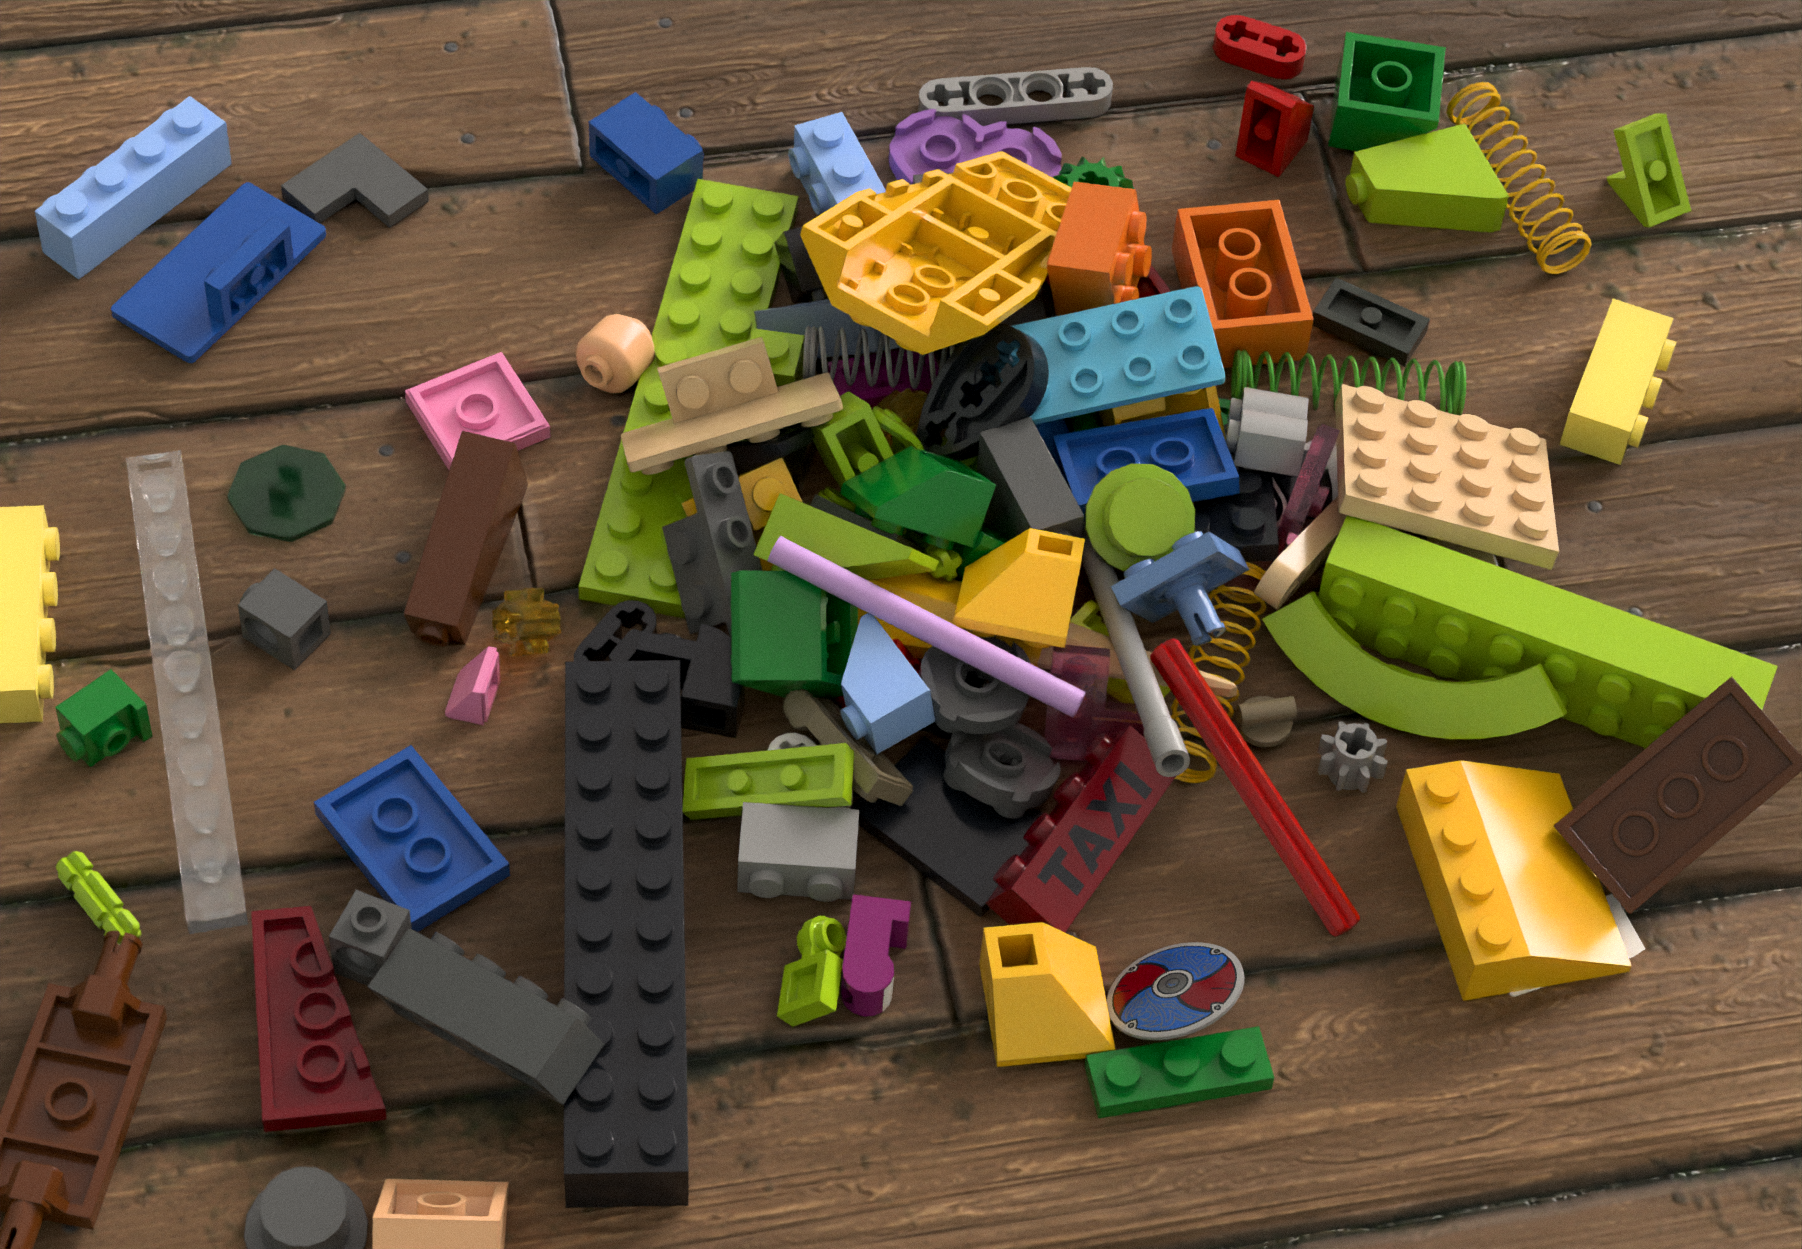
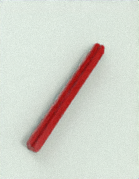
[1150,638,1360,937]

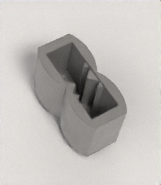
[1225,387,1308,477]

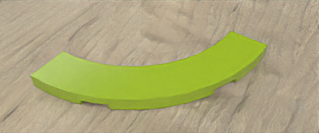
[1262,591,1568,739]

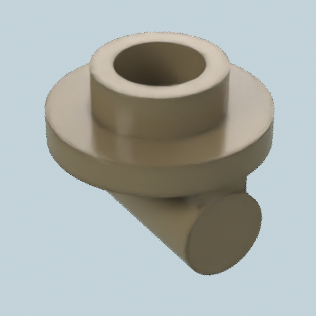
[1236,696,1297,747]

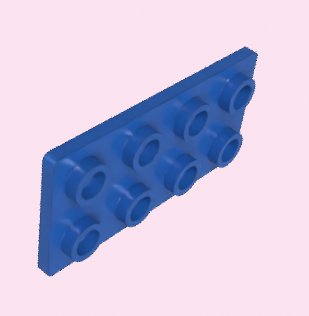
[111,182,326,363]

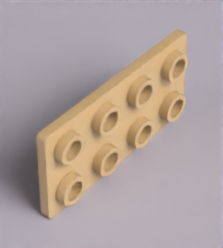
[621,337,843,475]

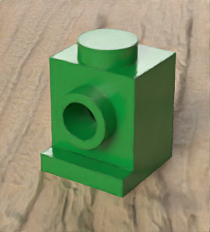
[55,669,153,767]

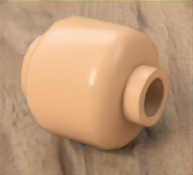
[575,314,655,394]

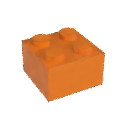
[1047,182,1152,316]

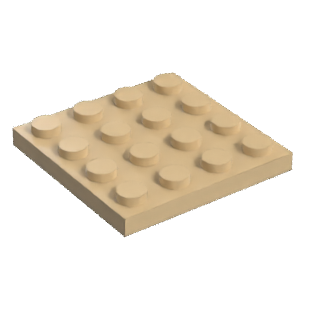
[1335,384,1559,570]

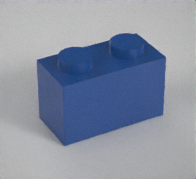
[589,92,704,215]

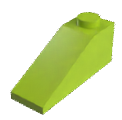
[753,493,939,580]

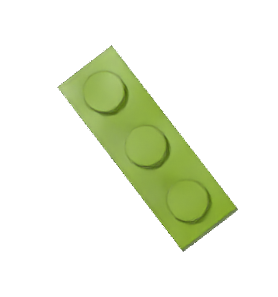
[682,743,854,820]

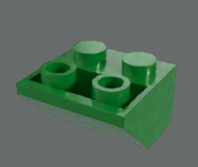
[840,446,996,550]
[731,570,858,699]

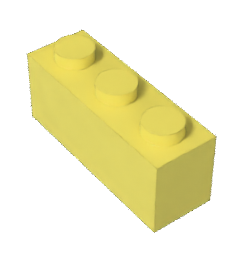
[1559,299,1676,465]

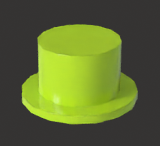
[1085,463,1195,572]

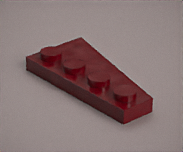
[251,906,387,1132]

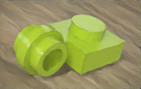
[777,916,847,1027]

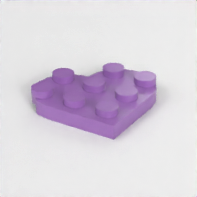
[888,109,1061,185]

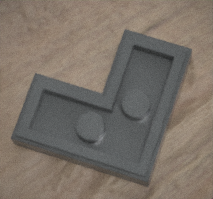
[281,133,429,228]

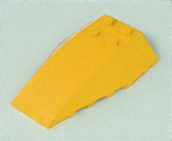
[800,151,1072,355]

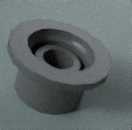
[244,1166,368,1249]

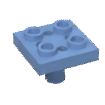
[1111,532,1249,646]

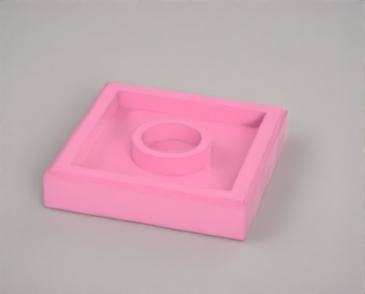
[405,352,550,470]

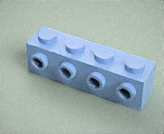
[35,96,232,280]
[788,112,885,215]

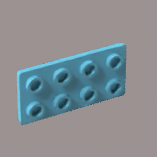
[998,286,1225,425]

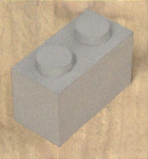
[737,802,859,902]

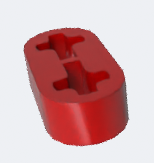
[1213,15,1307,80]

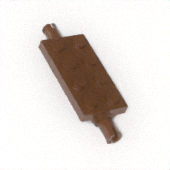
[0,931,167,1249]

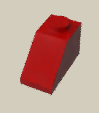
[1235,81,1314,177]

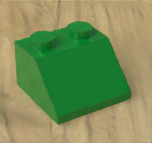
[1328,32,1446,151]

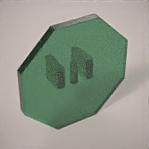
[227,444,346,542]

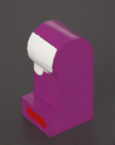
[841,894,911,1016]

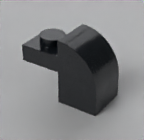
[636,623,745,739]

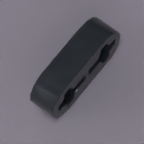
[574,600,657,662]

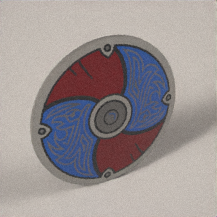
[1106,942,1245,1040]

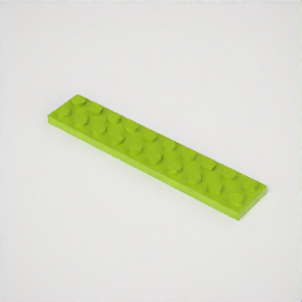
[578,179,798,619]

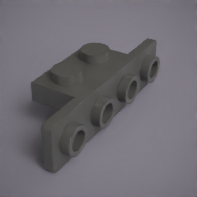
[662,451,763,638]

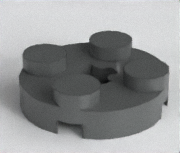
[918,628,1031,734]
[943,723,1061,819]

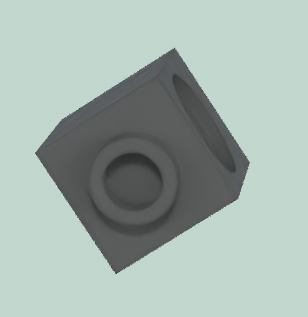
[238,568,331,670]
[329,890,412,986]

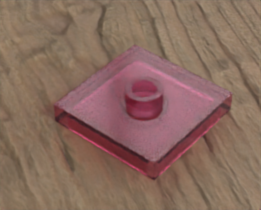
[1271,424,1340,563]

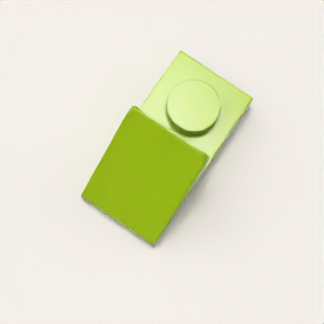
[1606,114,1691,227]

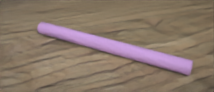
[768,536,1086,718]

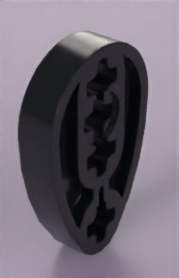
[916,323,1049,461]

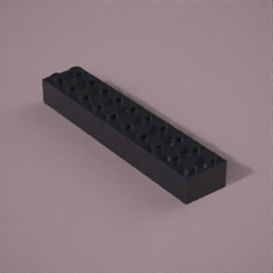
[564,660,689,1208]

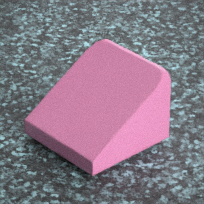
[445,646,501,725]

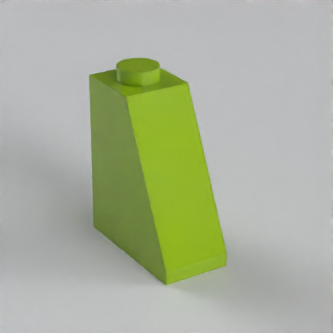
[1345,124,1509,233]

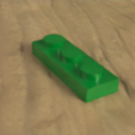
[1084,1026,1275,1119]

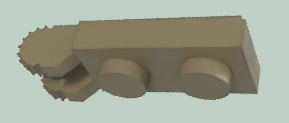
[782,689,913,806]

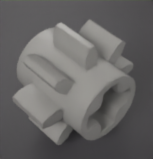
[1317,721,1388,793]

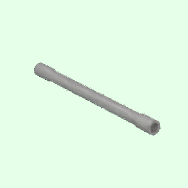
[1081,521,1190,777]

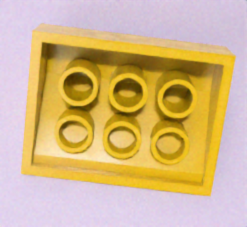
[1396,760,1632,1001]

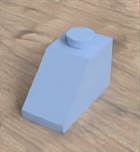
[840,613,935,754]

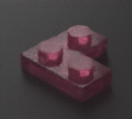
[1044,645,1144,761]

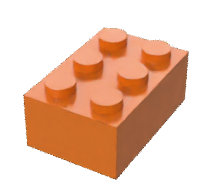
[1171,200,1314,368]

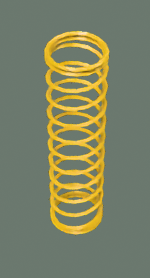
[1446,82,1592,274]
[1171,562,1267,783]

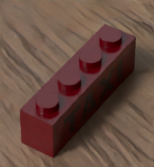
[985,725,1176,932]

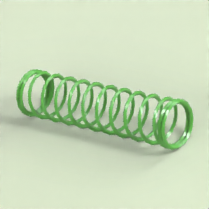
[1231,349,1466,416]

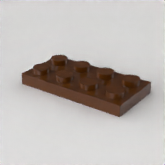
[1554,676,1802,915]

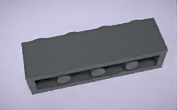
[367,928,604,1105]

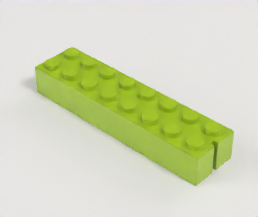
[1318,515,1778,749]

